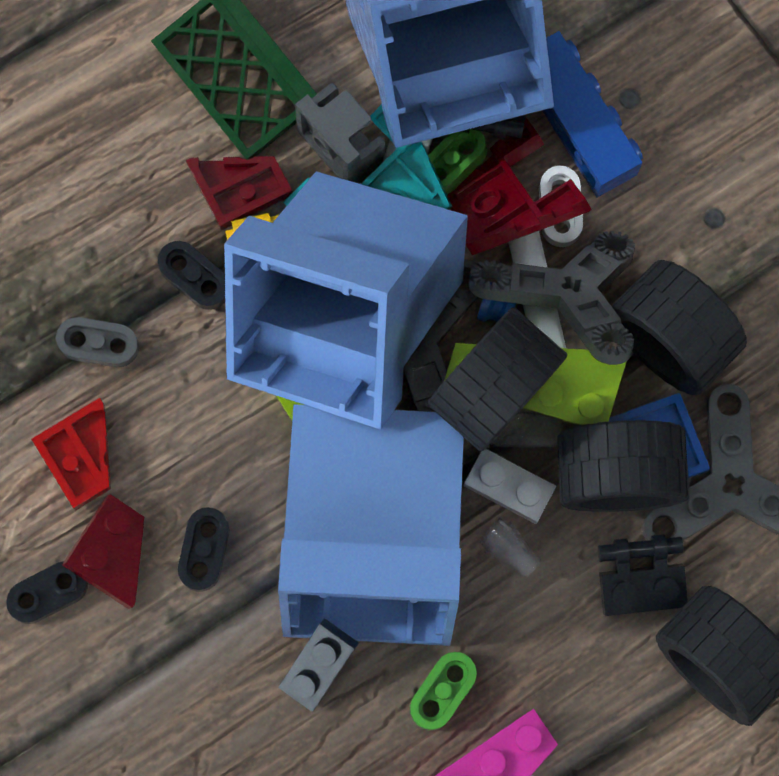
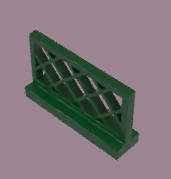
[151,0,317,160]

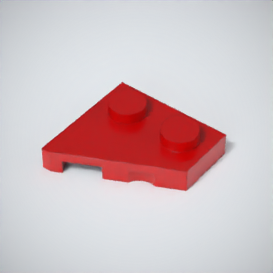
[31,398,111,511]

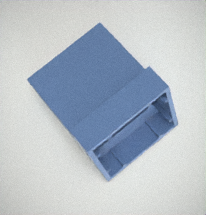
[346,0,554,148]
[224,171,468,430]
[278,404,463,646]

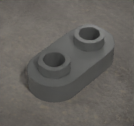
[56,317,139,367]

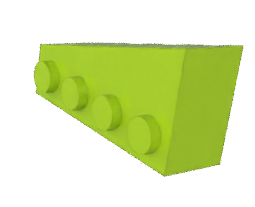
[444,343,627,426]

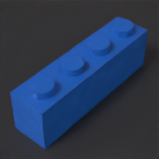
[542,31,643,198]

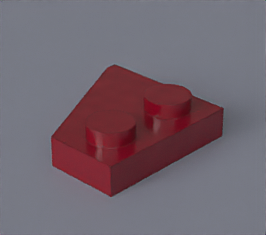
[186,156,293,231]
[62,494,145,609]

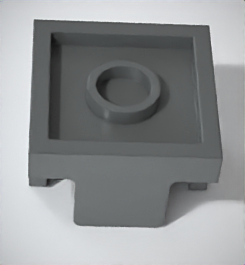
[295,83,385,183]

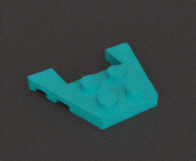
[283,104,453,210]

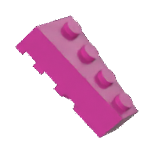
[435,708,558,776]

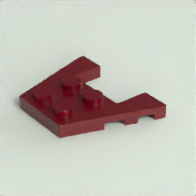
[447,117,592,255]

